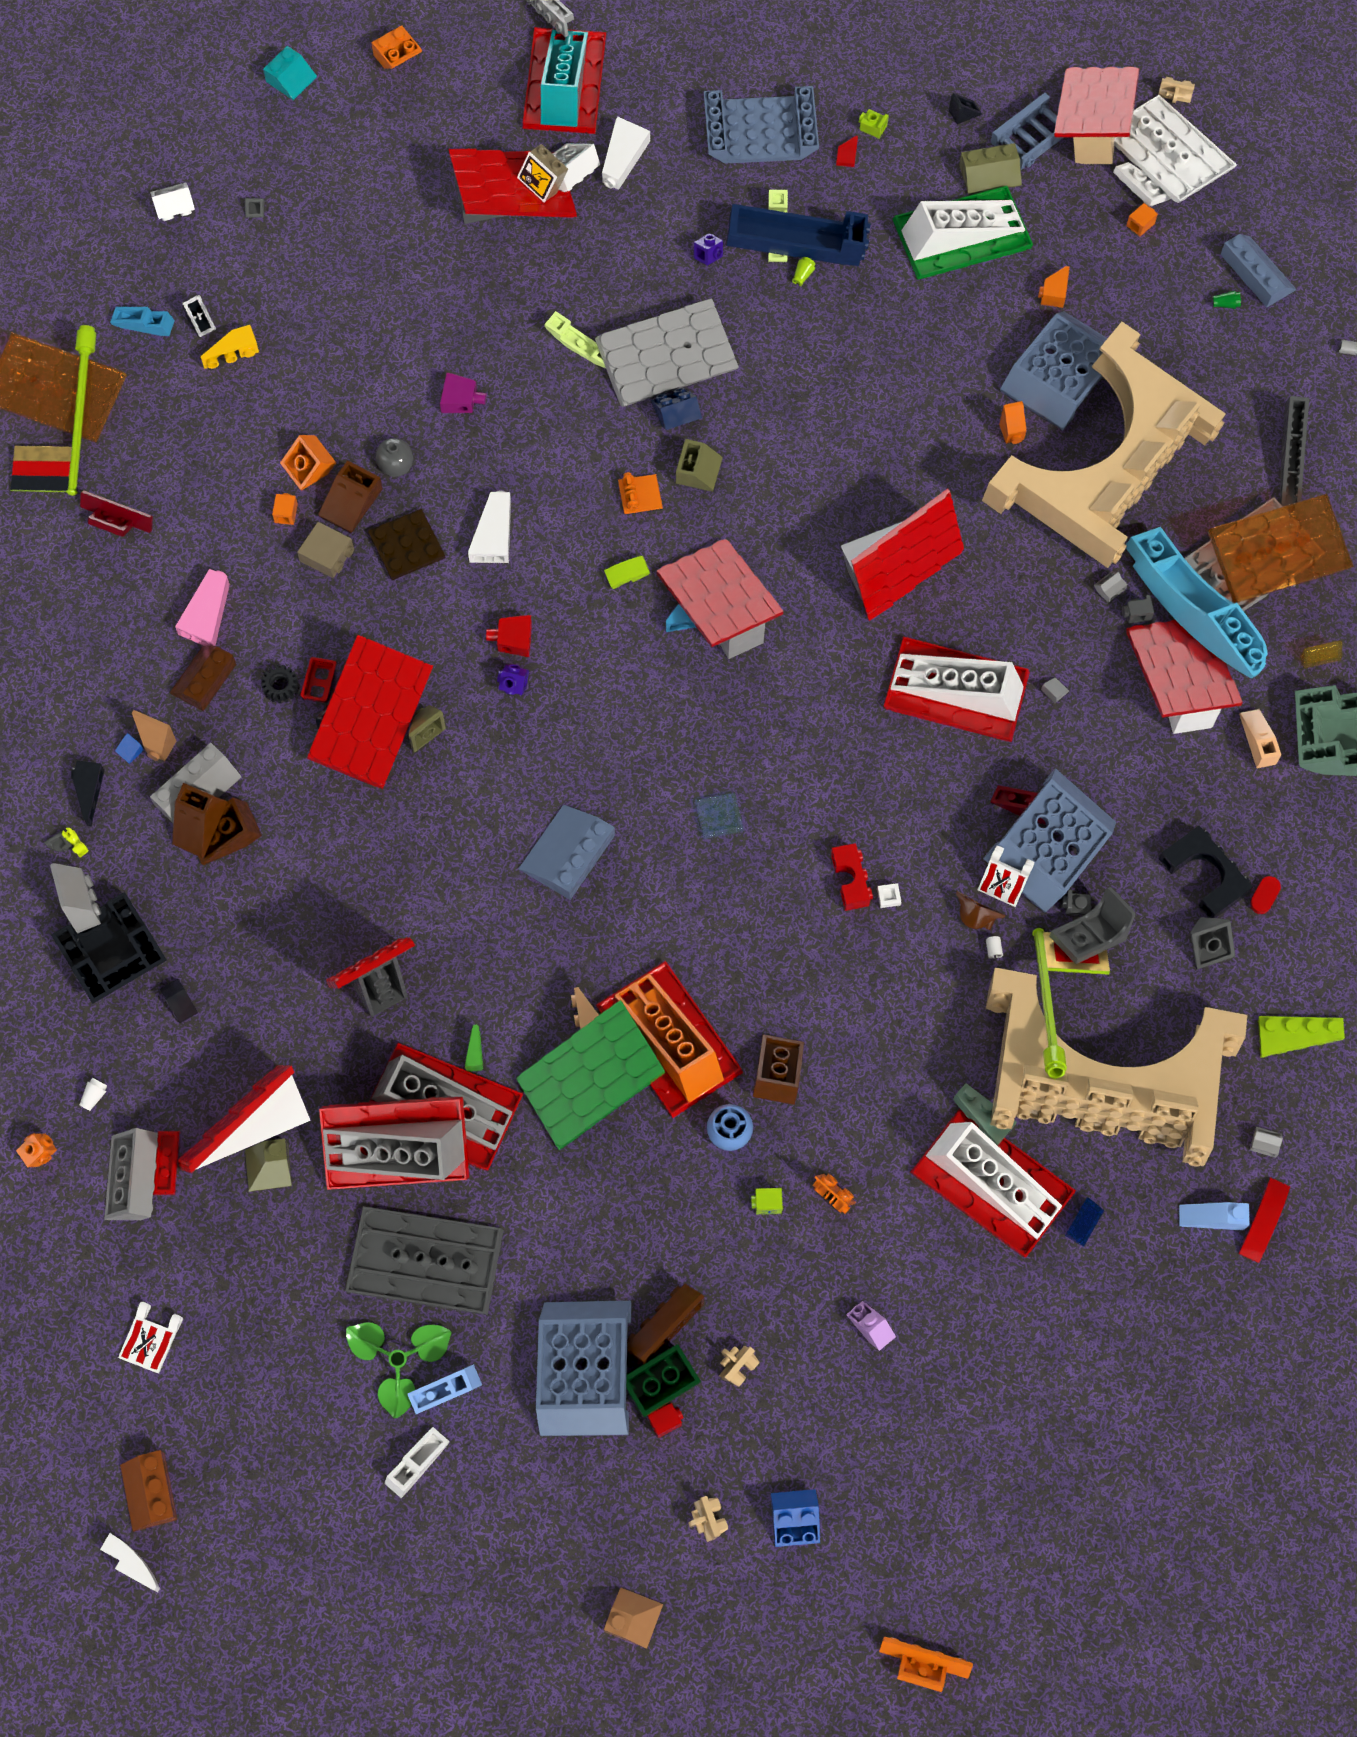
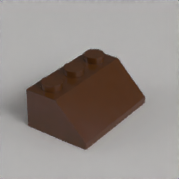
[170,646,236,711]

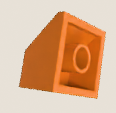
[280,435,336,491]

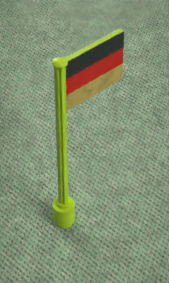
[10,325,96,496]

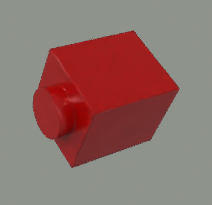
[648,1403,684,1438]

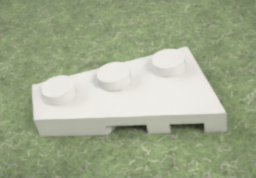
[1113,162,1171,207]

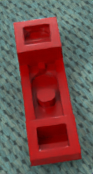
[1239,1177,1290,1263]

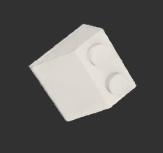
[151,183,195,221]

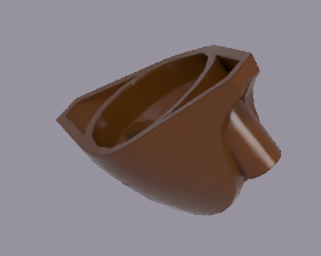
[956,891,1006,930]

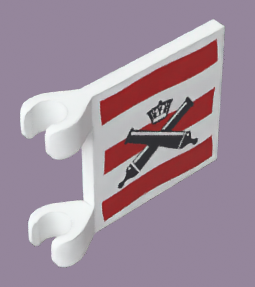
[978,846,1034,907]
[118,1302,183,1373]

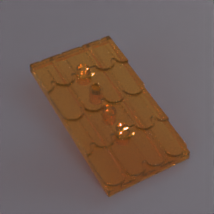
[0,333,127,443]
[1207,494,1354,604]

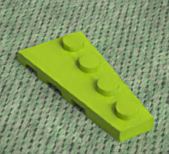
[1258,1016,1345,1058]

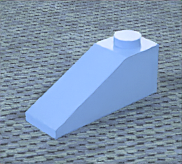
[1179,1202,1249,1230]
[408,1364,482,1414]

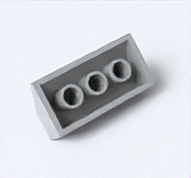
[150,743,241,824]
[104,1128,158,1220]

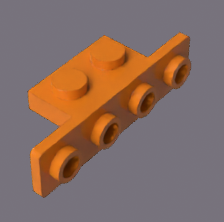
[879,1637,973,1692]

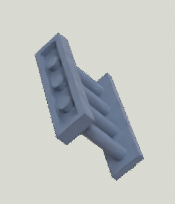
[991,93,1064,170]

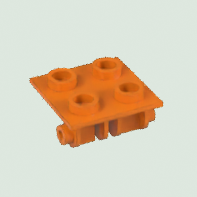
[618,472,663,514]
[813,1174,856,1214]

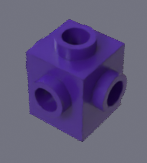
[694,233,723,266]
[497,664,529,695]

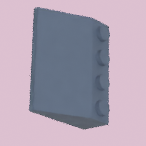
[519,805,615,900]

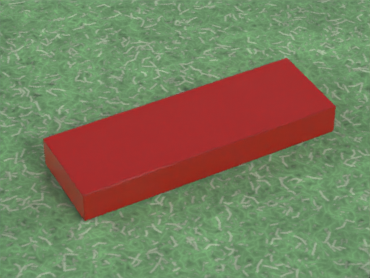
[153,1131,180,1195]

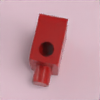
[486,615,532,657]

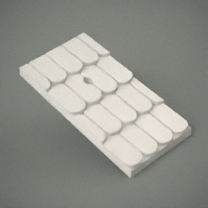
[1114,95,1237,203]

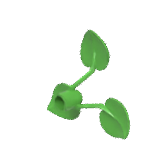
[346,1323,451,1418]

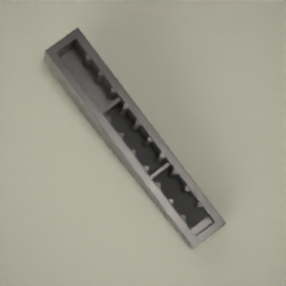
[1280,396,1309,510]

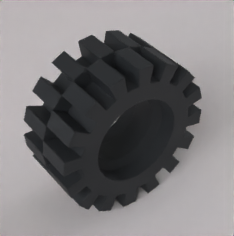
[261,665,299,703]

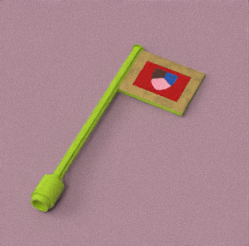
[1032,928,1110,1078]

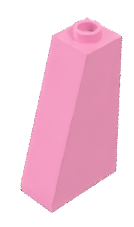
[175,569,230,646]

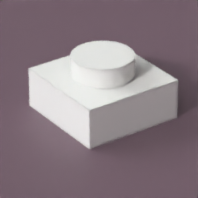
[877,883,901,908]

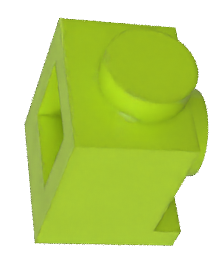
[859,109,889,139]

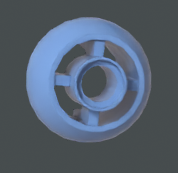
[707,1104,753,1151]

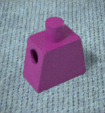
[440,373,487,413]

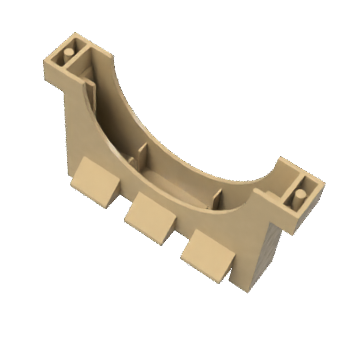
[982,322,1225,568]
[986,968,1247,1166]

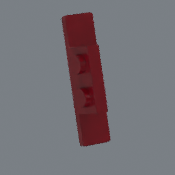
[80,490,153,537]

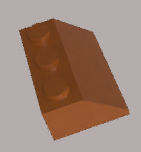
[120,1450,178,1532]

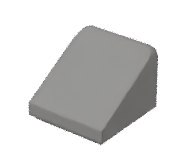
[1041,678,1069,703]

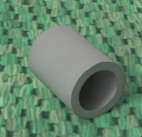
[1339,340,1357,355]

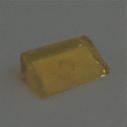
[1300,640,1343,669]

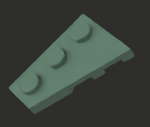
[953,1084,1017,1146]

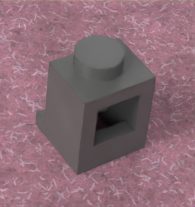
[1122,595,1154,624]

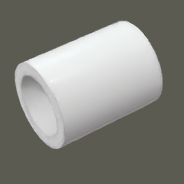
[986,936,1003,959]

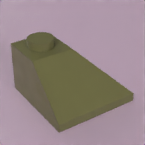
[408,705,446,753]
[245,1138,292,1192]

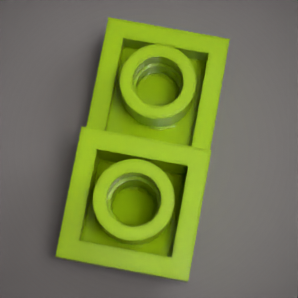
[604,556,651,589]

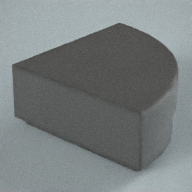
[44,831,73,852]

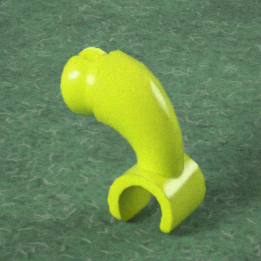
[62,828,89,858]

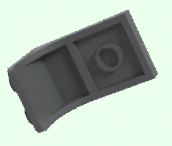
[1049,887,1135,964]

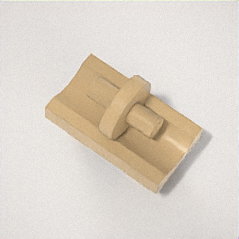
[1158,77,1195,103]
[719,1346,759,1386]
[688,1496,728,1542]

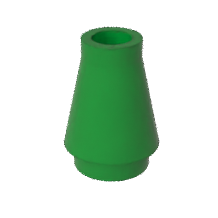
[1213,290,1241,309]

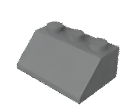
[50,863,101,933]

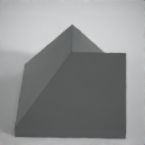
[1190,917,1235,970]

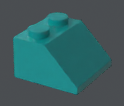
[263,46,317,100]

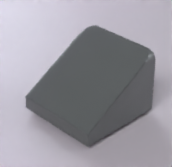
[245,198,265,218]

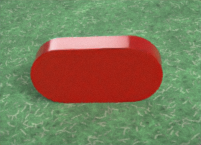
[1250,876,1281,914]

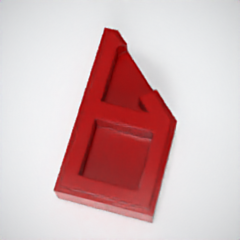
[836,136,858,167]

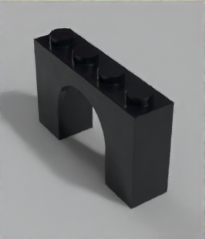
[1159,825,1253,918]

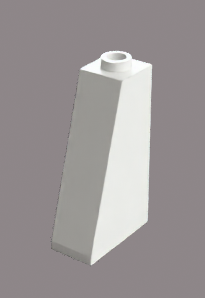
[602,117,650,190]
[468,491,511,563]

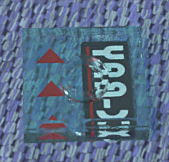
[695,793,744,839]

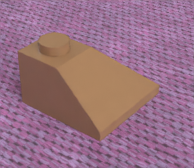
[132,710,176,761]
[604,1588,663,1649]

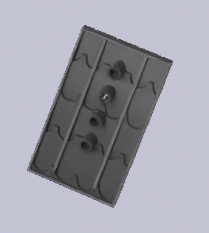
[345,1206,504,1315]

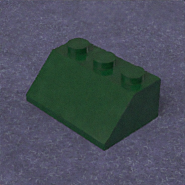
[626,1344,701,1417]

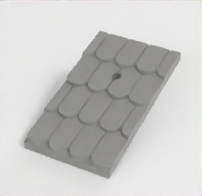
[595,299,739,407]

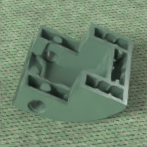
[1295,685,1357,776]

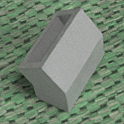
[1094,571,1128,602]
[1250,1127,1283,1158]

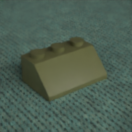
[959,143,1022,195]

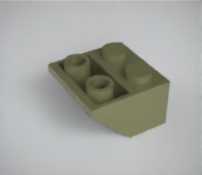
[676,439,723,492]

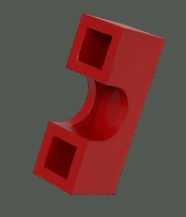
[831,843,873,911]

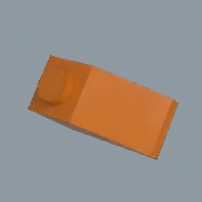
[1038,266,1070,308]
[999,401,1027,444]

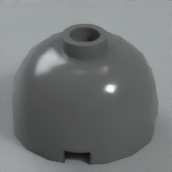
[375,438,414,477]

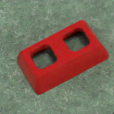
[301,657,336,703]

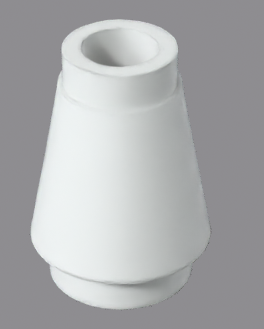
[79,1078,107,1111]

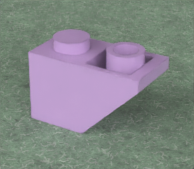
[846,1301,896,1351]

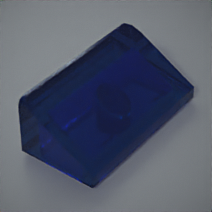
[1065,1197,1104,1247]

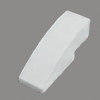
[385,1427,449,1498]
[100,1533,160,1592]

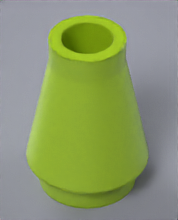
[792,257,815,286]

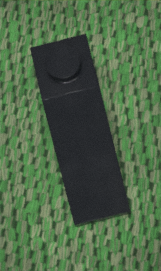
[71,760,105,826]

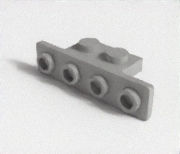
[526,0,574,37]

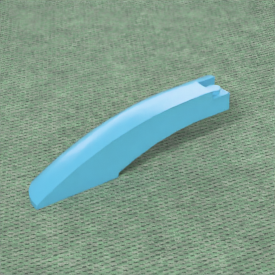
[1126,527,1268,678]

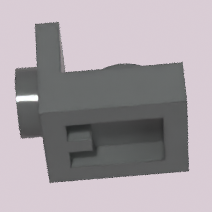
[1061,889,1091,916]

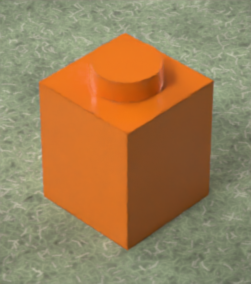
[1126,203,1158,236]
[272,493,298,525]

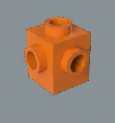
[16,1133,57,1167]

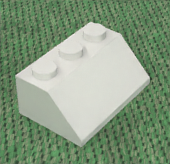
[553,143,600,192]

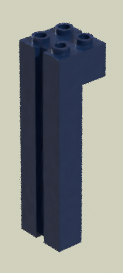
[726,204,871,266]

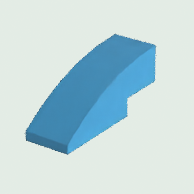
[110,307,175,336]

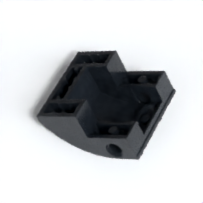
[51,892,167,1004]

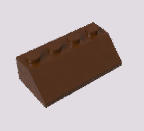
[627,1283,705,1366]

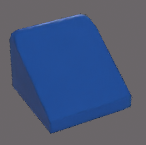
[115,733,144,764]

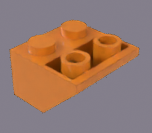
[371,25,422,69]

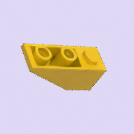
[201,325,259,369]

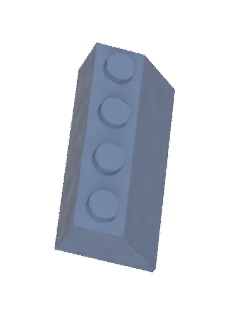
[1221,234,1296,307]

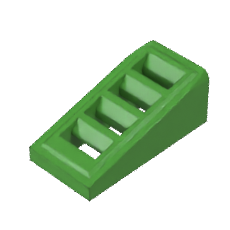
[465,1025,483,1072]

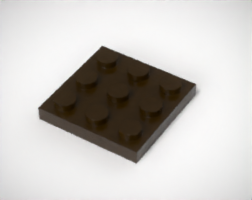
[368,509,446,580]

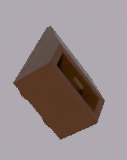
[318,460,383,533]
[172,783,228,858]

